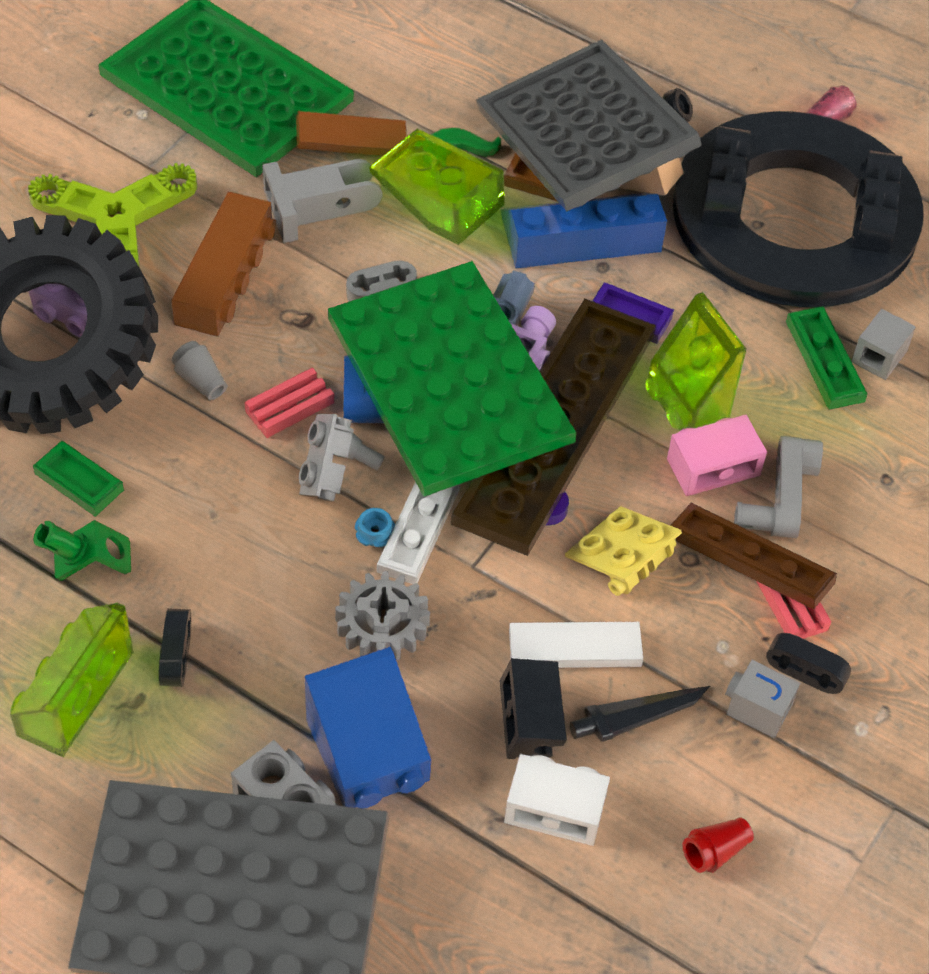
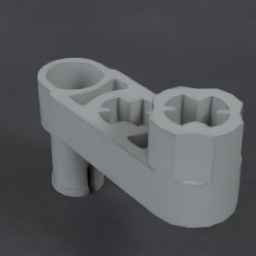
[734,436,823,539]

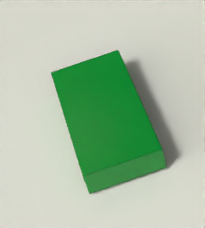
[33,440,124,517]

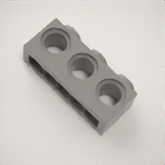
[231,740,337,806]

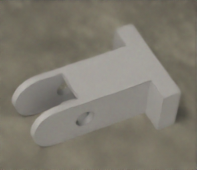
[262,159,383,243]

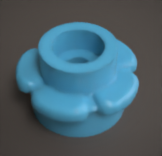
[355,508,395,548]

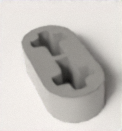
[346,260,417,302]

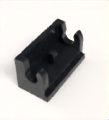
[499,658,567,759]

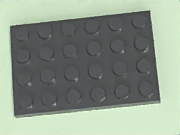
[476,39,702,211]
[68,780,389,974]

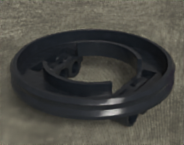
[673,111,924,307]

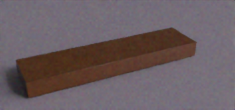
[670,502,837,609]

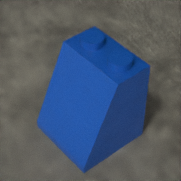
[304,647,431,809]

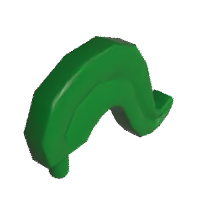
[421,127,502,169]

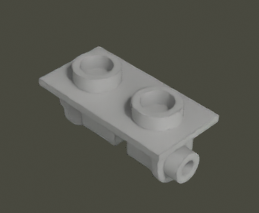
[299,414,354,501]

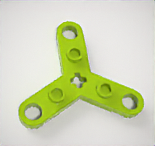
[28,163,197,267]

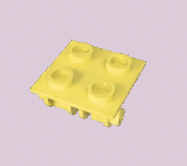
[565,506,682,596]

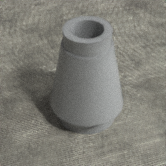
[172,341,228,400]

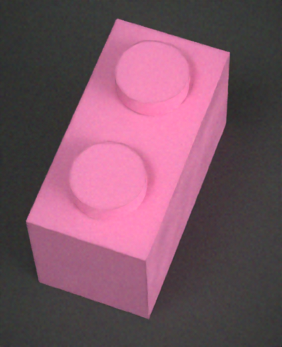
[667,415,767,496]

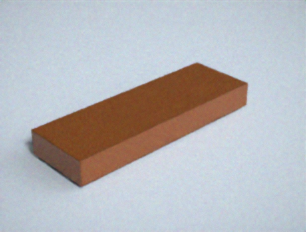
[296,111,408,158]

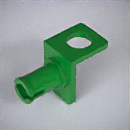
[33,520,132,581]

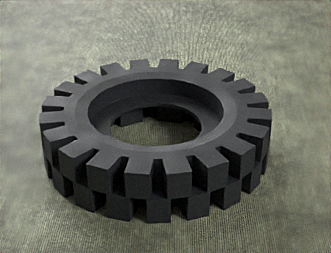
[0,215,158,434]

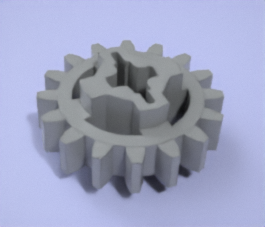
[335,571,430,661]

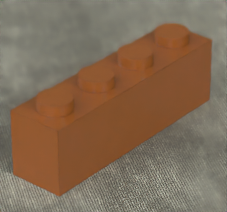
[171,191,276,337]

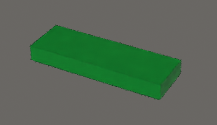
[786,306,868,410]

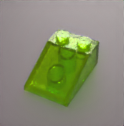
[369,128,505,245]
[646,292,747,431]

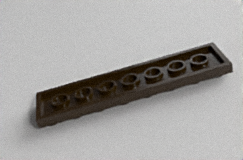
[451,298,656,556]

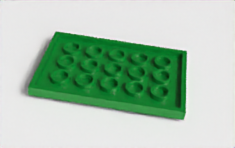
[98,0,354,178]
[328,261,576,497]

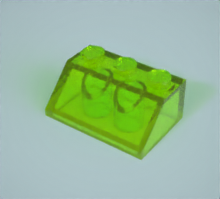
[10,603,134,757]

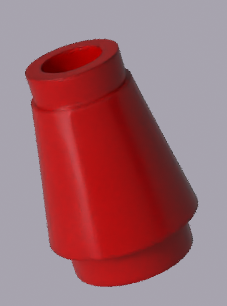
[682,817,754,873]

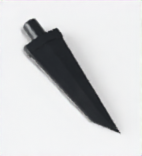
[569,686,710,742]

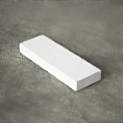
[377,482,460,584]
[509,622,643,668]

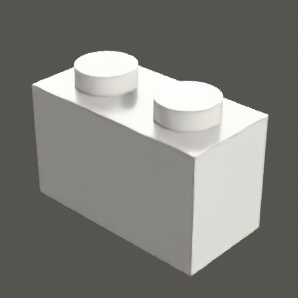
[504,754,610,846]

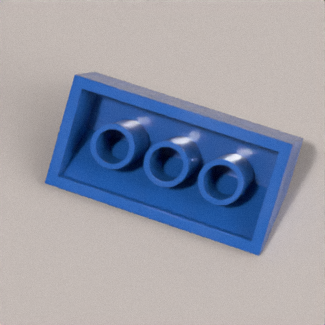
[501,193,667,269]

